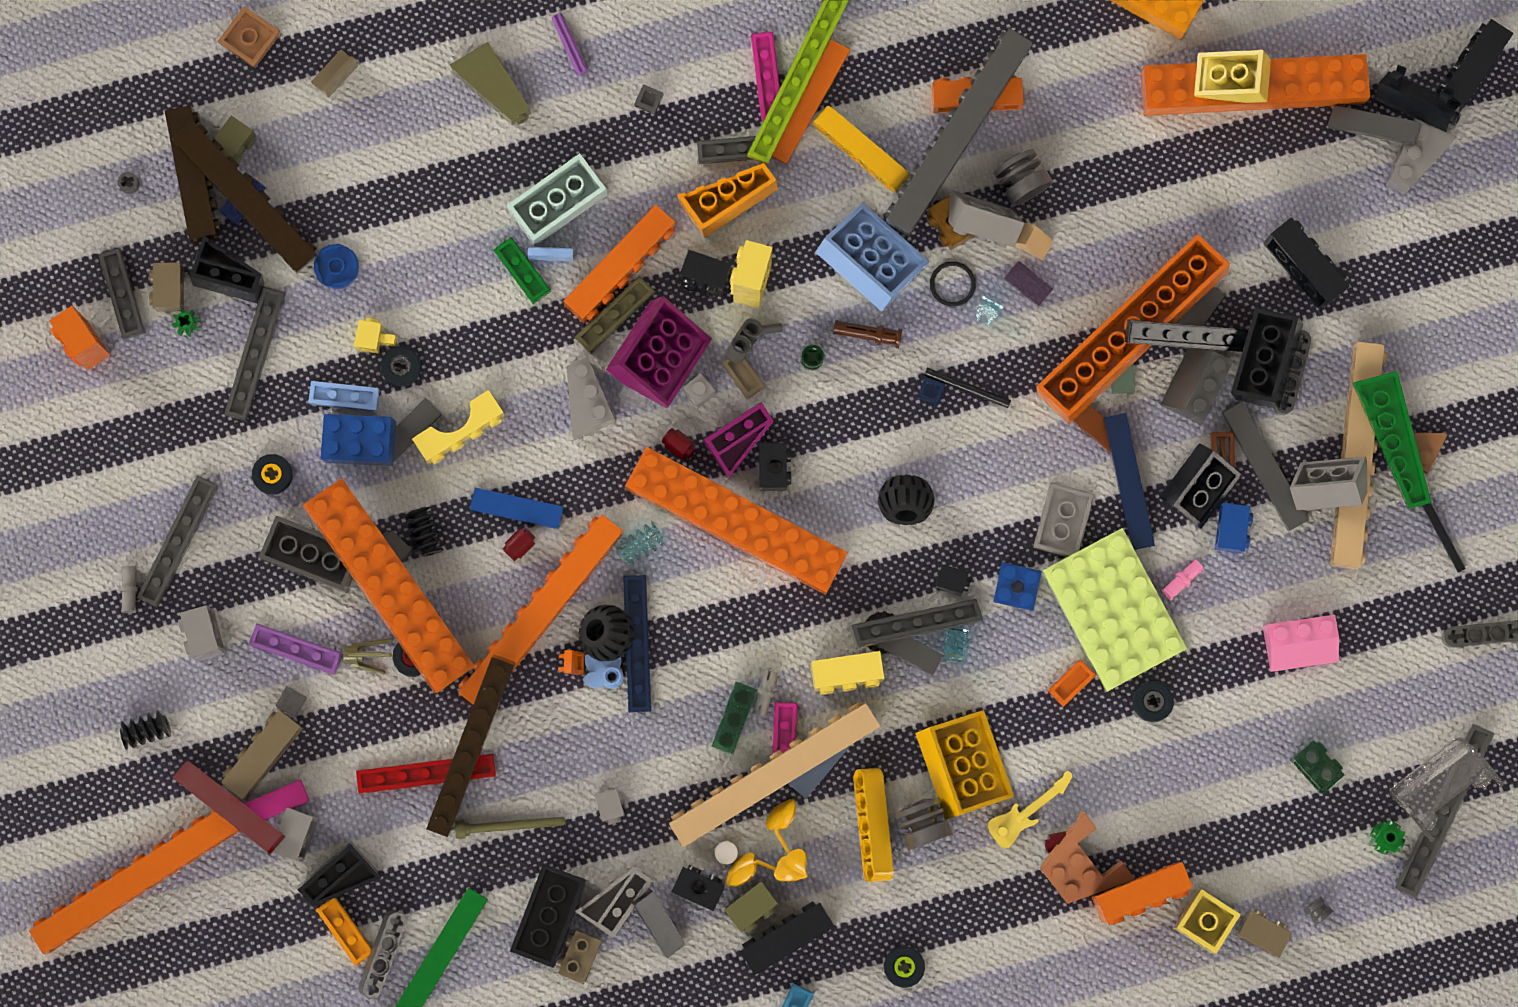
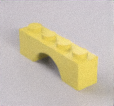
[412,390,505,464]

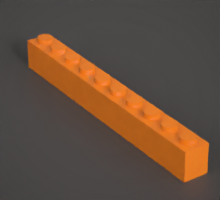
[458,514,624,705]
[29,809,240,954]

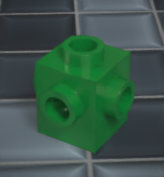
[1369,820,1405,855]

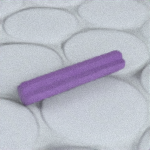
[552,13,588,75]

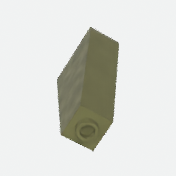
[450,42,531,125]

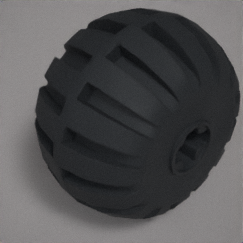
[878,475,935,525]
[578,605,634,661]

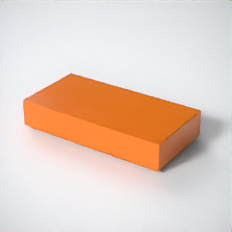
[1047,659,1096,707]

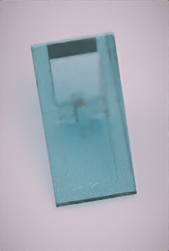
[941,628,969,665]

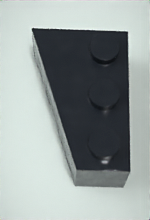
[190,236,264,304]
[297,841,381,907]

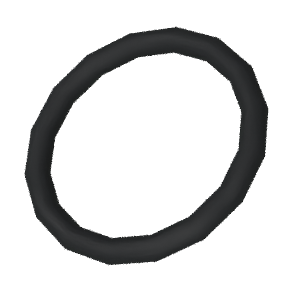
[930,262,976,307]

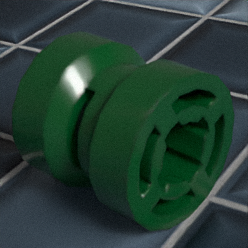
[801,345,824,371]

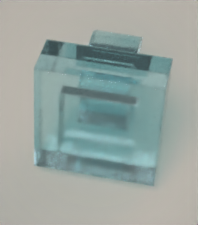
[975,297,1003,326]

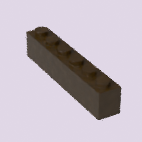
[164,105,222,244]

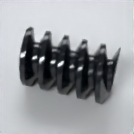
[405,507,444,557]
[120,710,171,750]

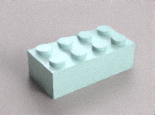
[507,153,607,246]

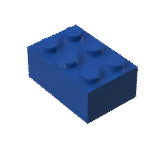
[320,414,397,466]

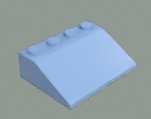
[815,203,930,312]

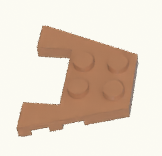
[1040,811,1135,904]

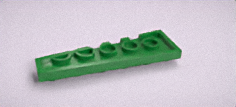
[1353,371,1432,509]

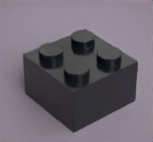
[679,249,731,299]

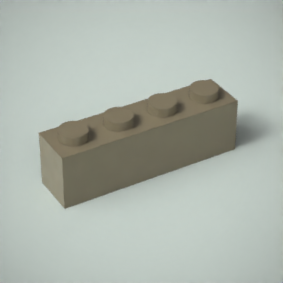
[221,710,304,800]

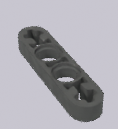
[1273,330,1311,415]
[1442,620,1518,648]
[359,910,407,999]

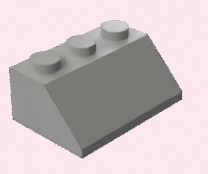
[948,190,1024,248]
[1290,457,1367,511]

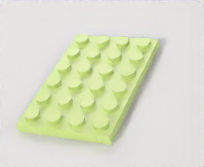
[1042,528,1187,692]

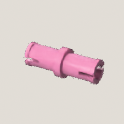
[1162,560,1204,600]

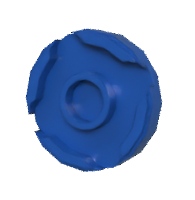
[314,244,359,289]

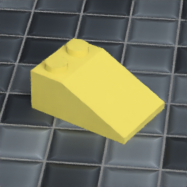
[1194,50,1271,103]

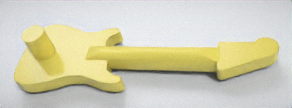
[987,771,1072,849]

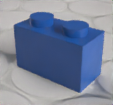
[1214,502,1253,554]

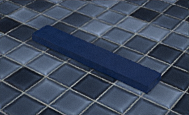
[1103,413,1155,550]
[623,575,651,713]

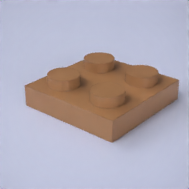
[218,6,281,68]

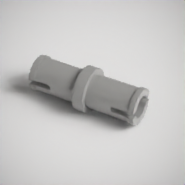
[120,566,138,614]
[752,669,778,717]

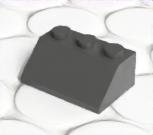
[1160,348,1233,425]

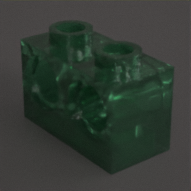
[1289,740,1345,794]

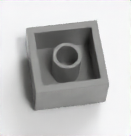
[178,605,226,661]
[273,808,319,862]

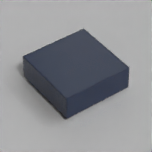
[917,377,946,406]

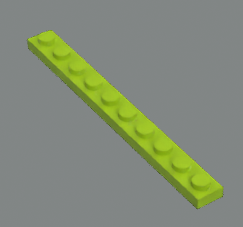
[747,0,849,166]

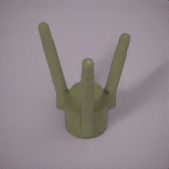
[343,638,393,675]

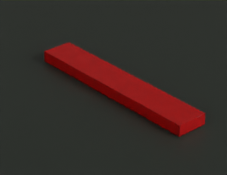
[356,754,496,794]

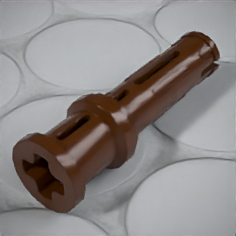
[833,320,903,349]

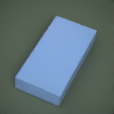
[528,247,574,261]

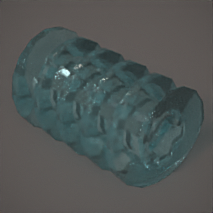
[613,520,665,567]

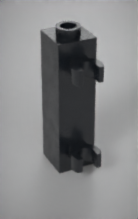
[1374,65,1461,132]

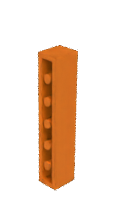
[563,204,676,323]

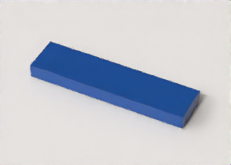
[470,488,564,530]

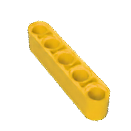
[812,106,910,193]
[853,768,893,882]

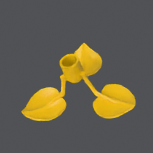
[726,799,808,887]

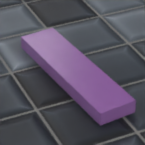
[249,623,343,675]

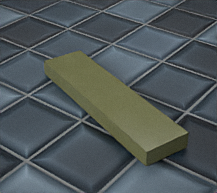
[575,276,655,354]

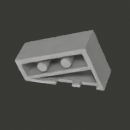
[575,867,654,938]

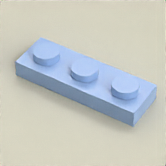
[308,381,380,412]

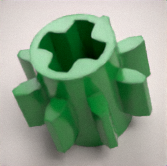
[171,308,201,337]

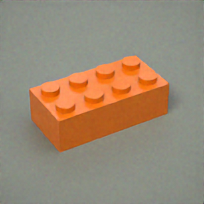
[1091,862,1193,925]

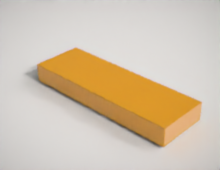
[316,897,372,966]

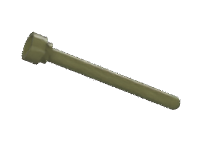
[455,817,566,839]

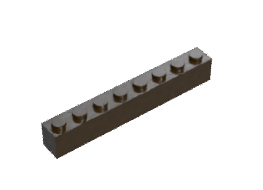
[172,121,317,274]
[426,654,516,837]

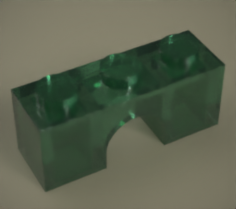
[711,682,757,756]

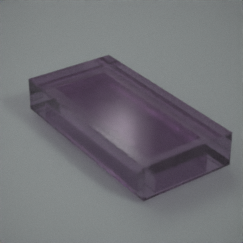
[1004,261,1053,307]

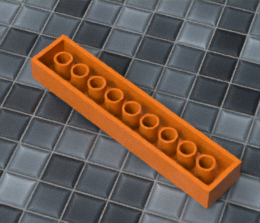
[1141,54,1370,116]
[1036,234,1230,424]
[625,446,848,595]
[302,478,475,693]

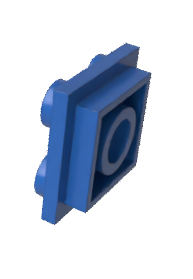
[993,562,1042,611]

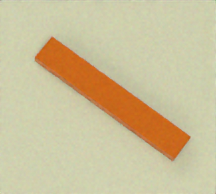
[772,39,851,165]

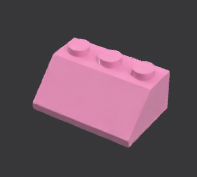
[1263,615,1339,672]

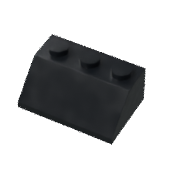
[1159,443,1242,529]

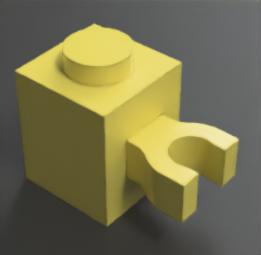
[354,318,397,354]

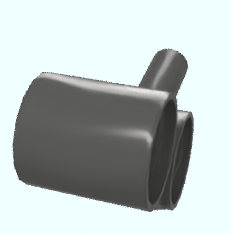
[726,318,783,363]

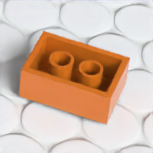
[49,306,110,370]

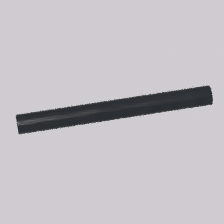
[924,367,1011,408]
[1422,503,1466,573]

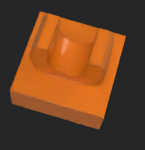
[558,650,585,675]

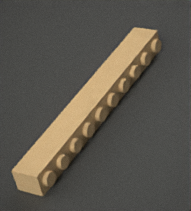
[1329,341,1387,570]
[669,701,880,847]

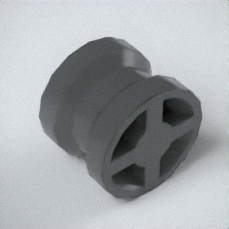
[1303,896,1333,925]

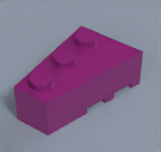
[703,402,774,478]

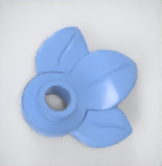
[583,654,623,689]

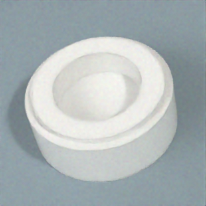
[715,841,738,865]

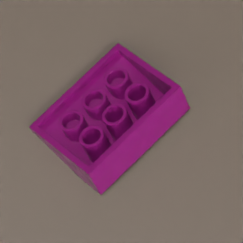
[606,296,712,408]

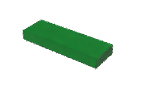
[493,237,551,304]

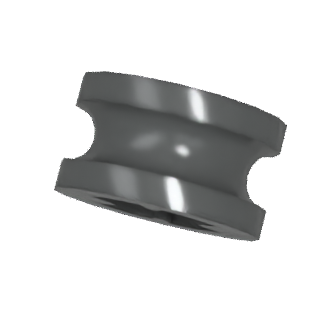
[117,172,140,194]

